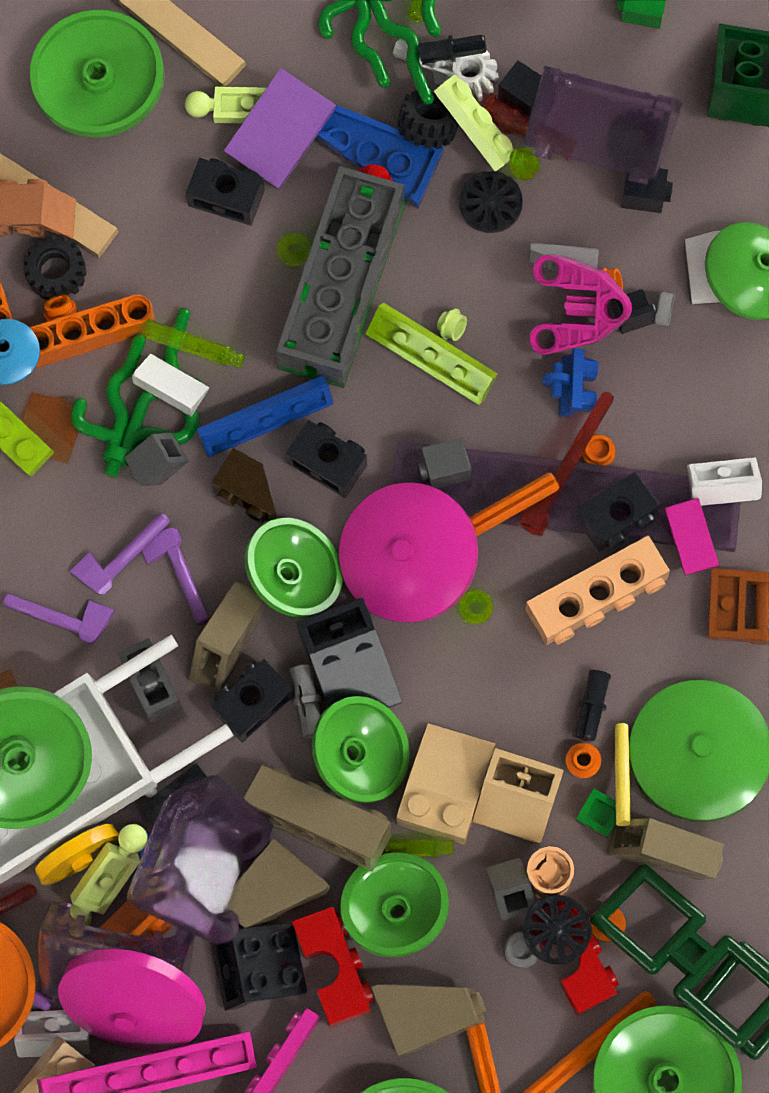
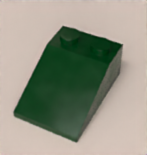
[707,23,769,127]

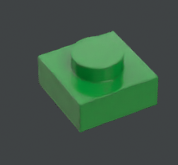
[576,788,616,839]

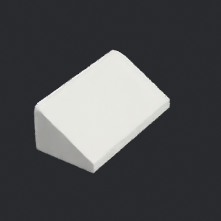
[684,231,720,304]
[132,354,209,417]
[687,457,762,506]
[14,1010,90,1058]

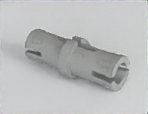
[290,665,322,739]

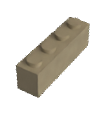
[242,765,392,872]

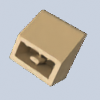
[472,748,564,845]

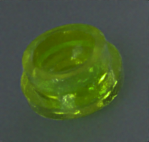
[509,148,540,181]
[277,233,311,266]
[458,590,493,625]

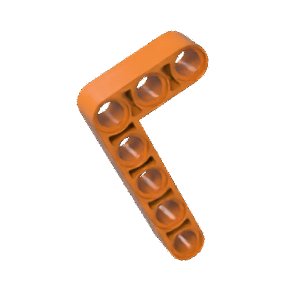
[0,283,156,369]

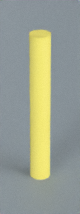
[614,723,630,826]

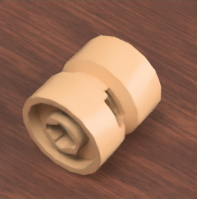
[526,846,574,899]

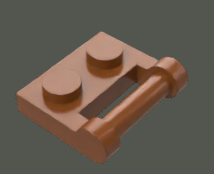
[707,568,769,645]

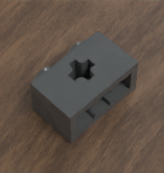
[117,638,183,724]

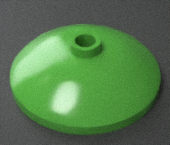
[705,222,769,320]
[245,518,343,618]
[312,696,410,803]
[340,853,449,957]

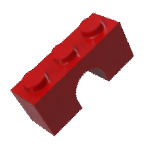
[531,895,619,1017]
[292,906,375,1028]

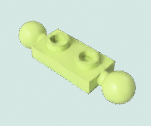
[185,87,266,123]
[63,824,147,933]

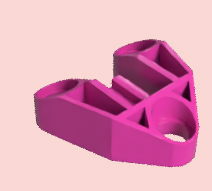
[529,254,632,355]

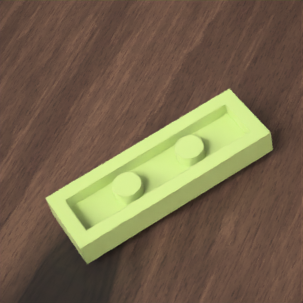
[434,74,517,172]

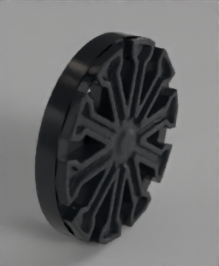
[460,171,523,233]
[523,895,592,965]

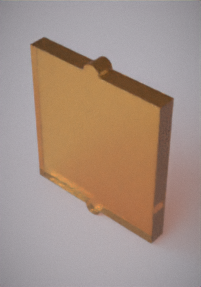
[23,392,87,464]

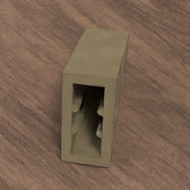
[189,581,265,693]
[608,818,724,880]
[218,839,330,930]
[371,984,487,1056]

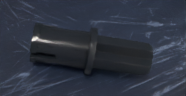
[419,34,487,65]
[575,670,611,742]

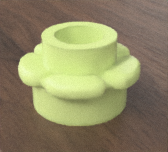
[437,308,467,341]

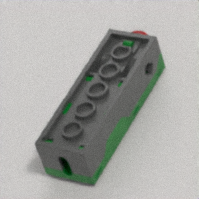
[276,164,405,388]

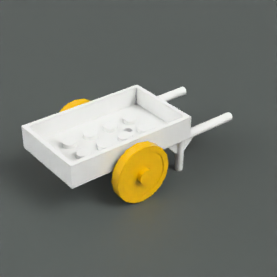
[0,634,234,885]

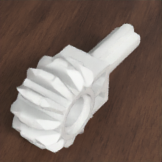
[393,39,499,103]

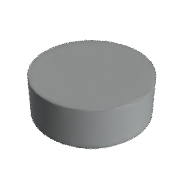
[655,292,675,327]
[504,931,540,969]

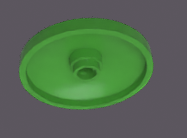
[30,10,164,138]
[629,680,769,822]
[0,686,92,829]
[593,1006,742,1093]

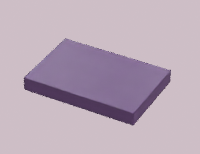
[224,68,337,190]

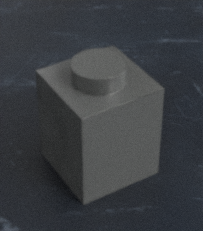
[125,433,189,486]
[417,437,471,488]
[486,857,535,921]

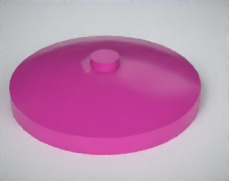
[339,482,478,623]
[58,949,206,1051]

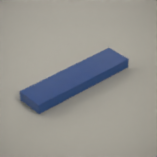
[197,375,334,458]

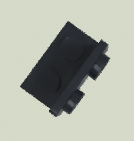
[211,923,307,1011]

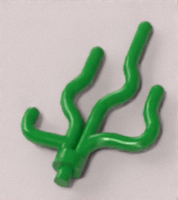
[318,0,441,105]
[70,307,202,478]

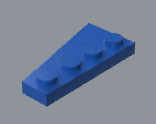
[316,105,444,209]

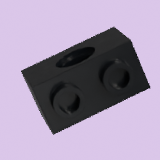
[186,158,265,226]
[286,420,368,498]
[576,472,659,552]
[212,659,294,743]

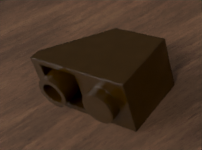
[212,448,277,523]

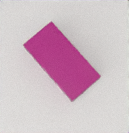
[664,498,719,576]

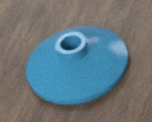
[0,319,40,385]

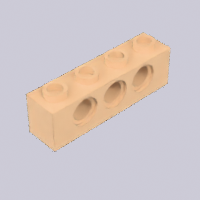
[525,535,670,646]

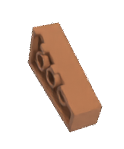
[0,179,76,239]

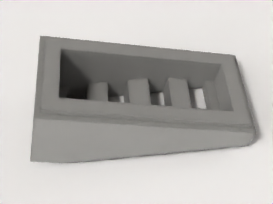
[529,243,599,272]

